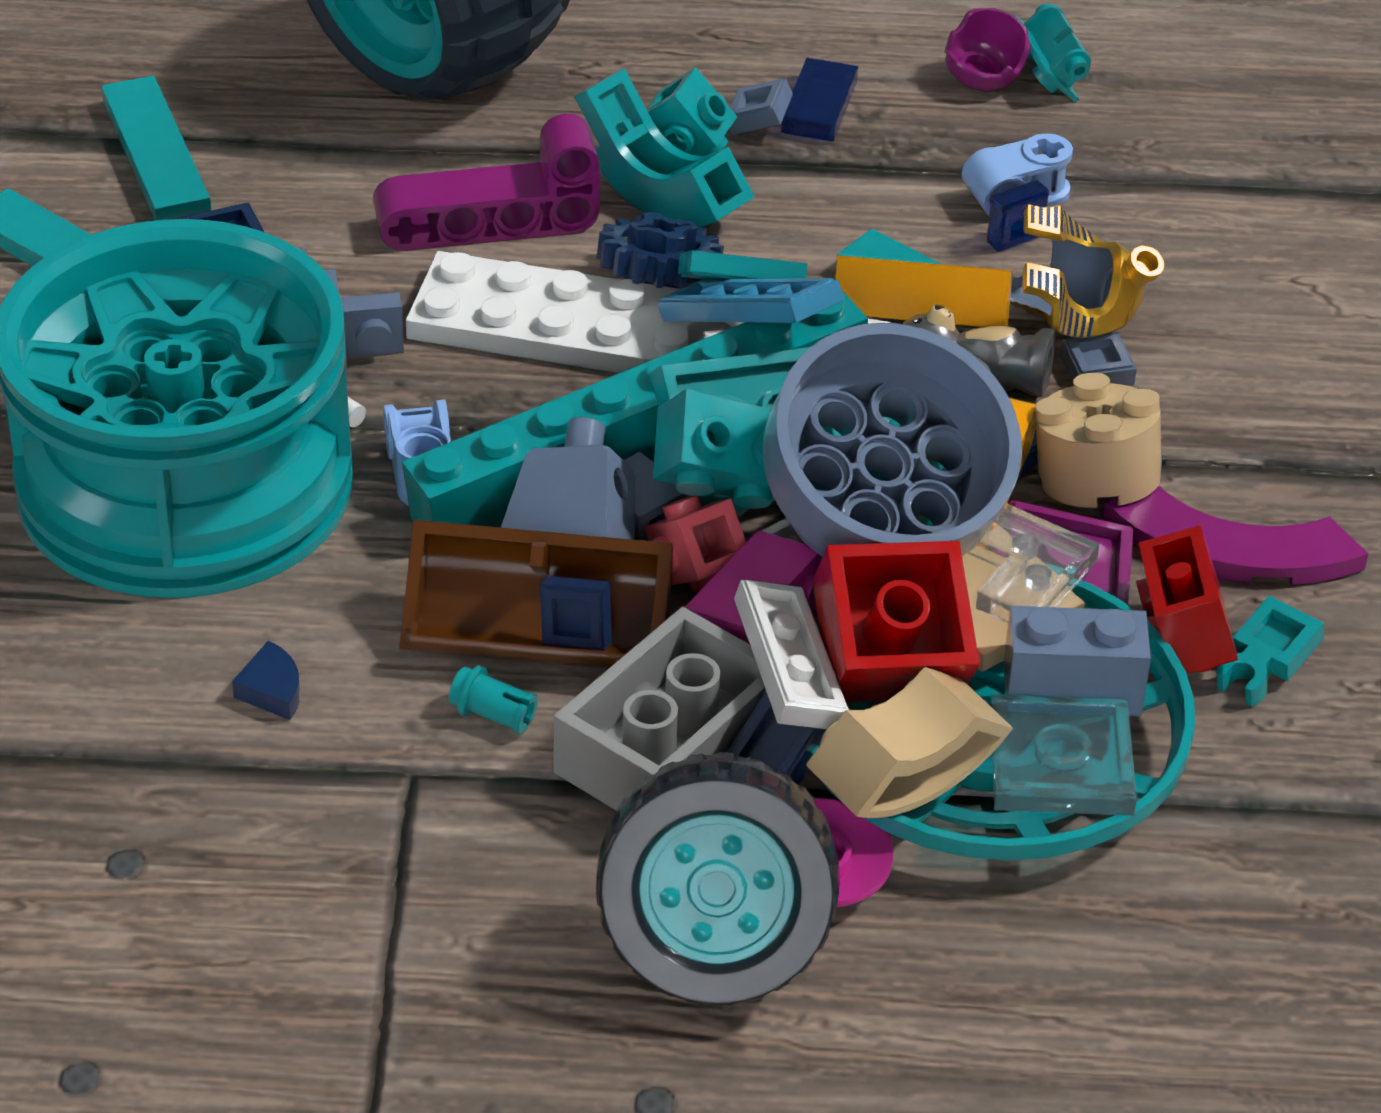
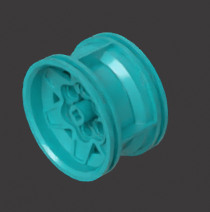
[0,219,353,598]

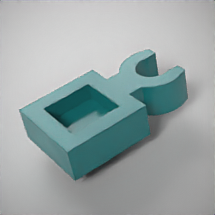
[1216,595,1324,707]

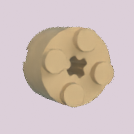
[1035,373,1162,508]

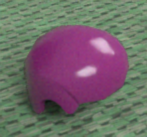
[944,8,1030,92]

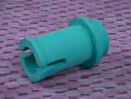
[448,665,539,734]

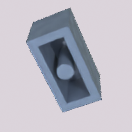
[1003,606,1151,716]

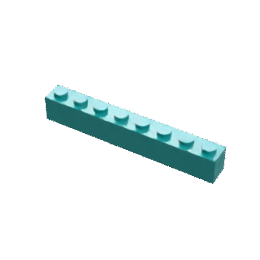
[402,289,868,527]

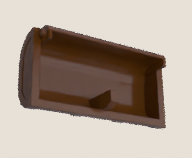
[399,520,674,669]

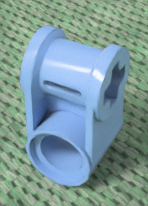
[961,133,1073,220]
[383,399,451,505]

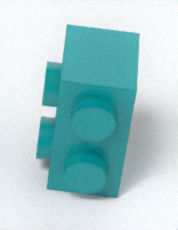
[653,389,775,509]

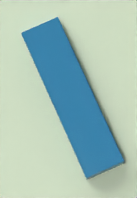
[657,278,844,323]

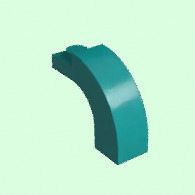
[574,68,755,228]

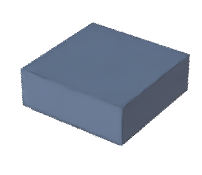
[729,79,793,135]
[1060,332,1137,386]

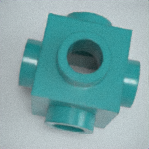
[646,67,737,156]

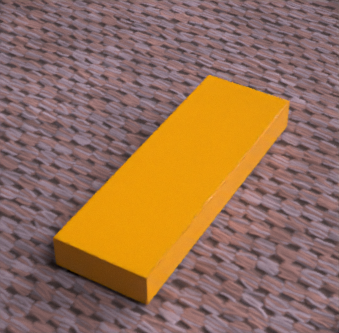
[835,255,1013,328]

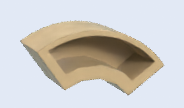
[806,667,1013,818]

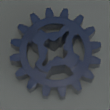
[596,212,724,289]

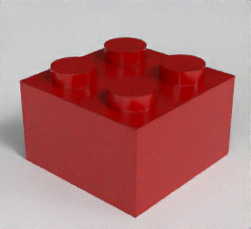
[813,541,980,702]

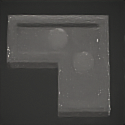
[967,503,1100,623]

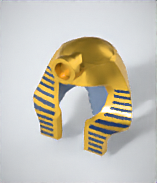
[1010,204,1164,338]

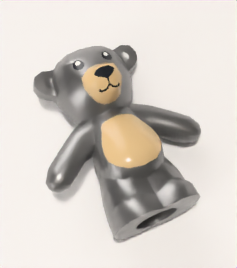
[903,305,1056,397]

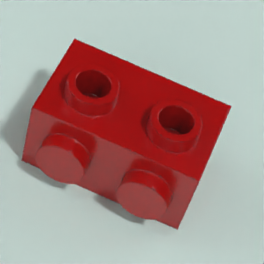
[1136,525,1238,674]

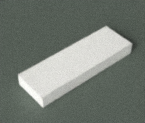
[734,580,849,729]

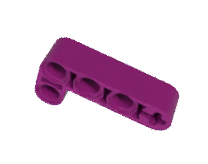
[373,113,600,251]

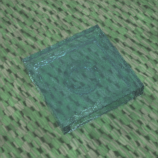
[990,694,1137,816]

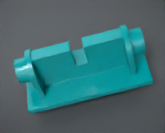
[1012,3,1091,103]

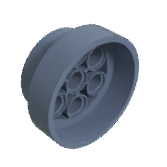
[763,323,1022,557]

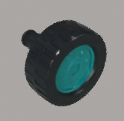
[596,752,840,1006]

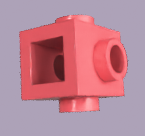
[644,496,746,592]

